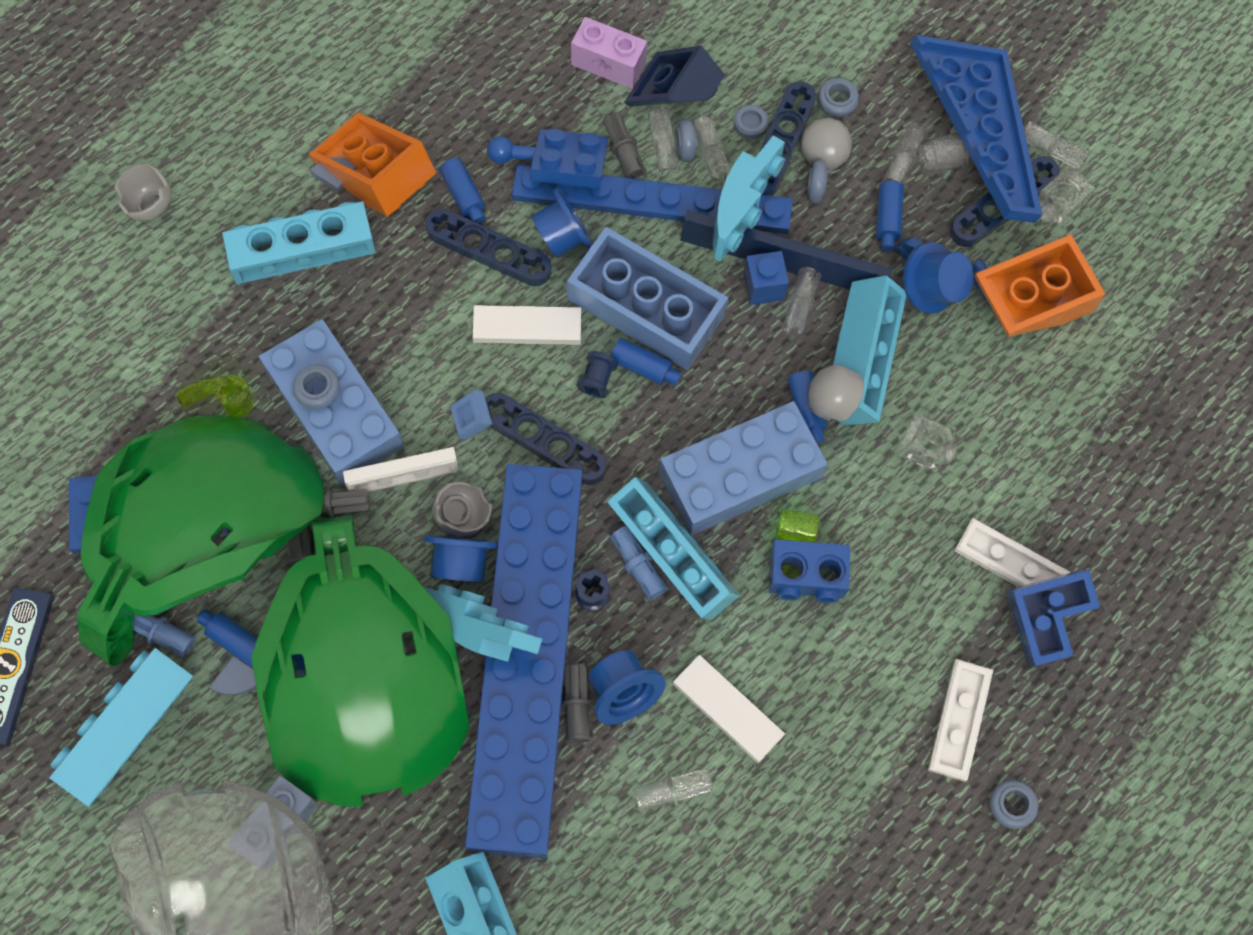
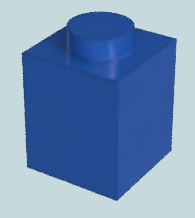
[743,251,789,305]

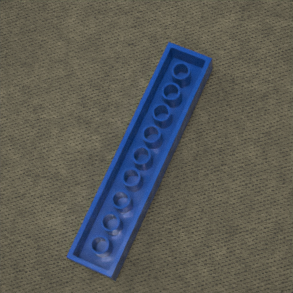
[465,464,582,859]

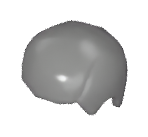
[800,117,852,170]
[115,163,172,221]
[808,365,864,421]
[432,481,493,538]

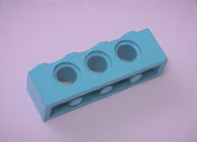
[222,201,376,284]
[607,477,741,620]
[425,852,517,935]

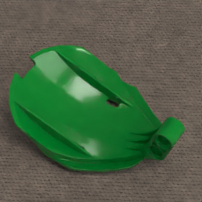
[77,415,324,666]
[251,514,470,807]

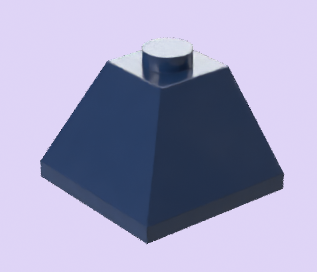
[624,46,725,107]

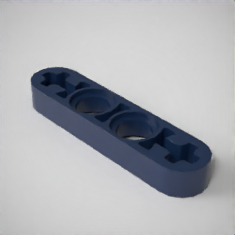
[759,81,816,196]
[950,156,1060,247]
[425,209,552,286]
[485,393,606,485]

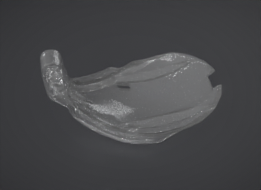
[109,780,335,935]

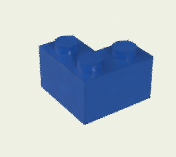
[1006,570,1100,666]

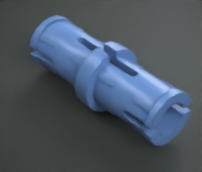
[609,526,669,601]

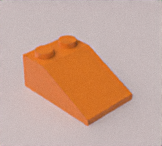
[308,112,436,217]
[974,234,1106,337]

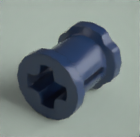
[576,351,618,399]
[576,569,610,611]

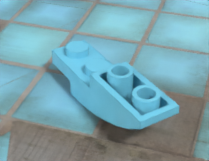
[713,136,785,262]
[424,584,542,662]

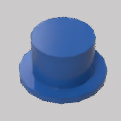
[532,187,594,258]
[903,242,974,314]
[422,535,498,582]
[589,650,666,725]

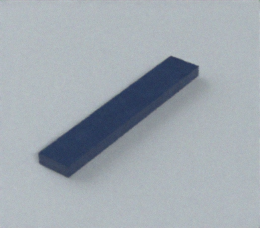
[680,210,893,290]

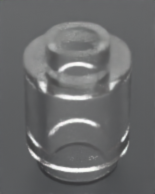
[918,132,971,174]

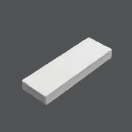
[473,305,581,345]
[343,447,459,492]
[954,518,1071,587]
[673,655,785,764]
[928,659,993,782]

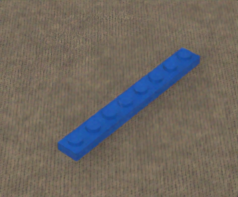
[512,165,793,234]

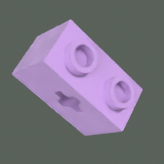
[571,17,647,89]

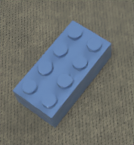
[567,227,729,371]
[258,319,404,486]
[658,401,828,536]

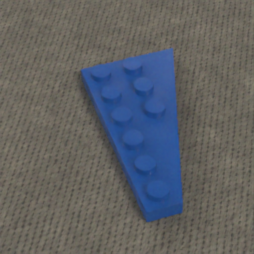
[910,35,1042,223]

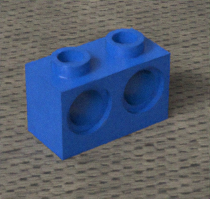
[769,540,850,603]

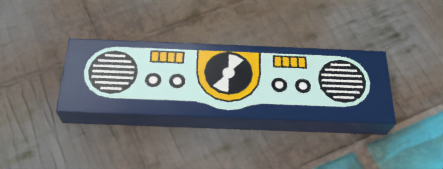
[0,587,55,747]

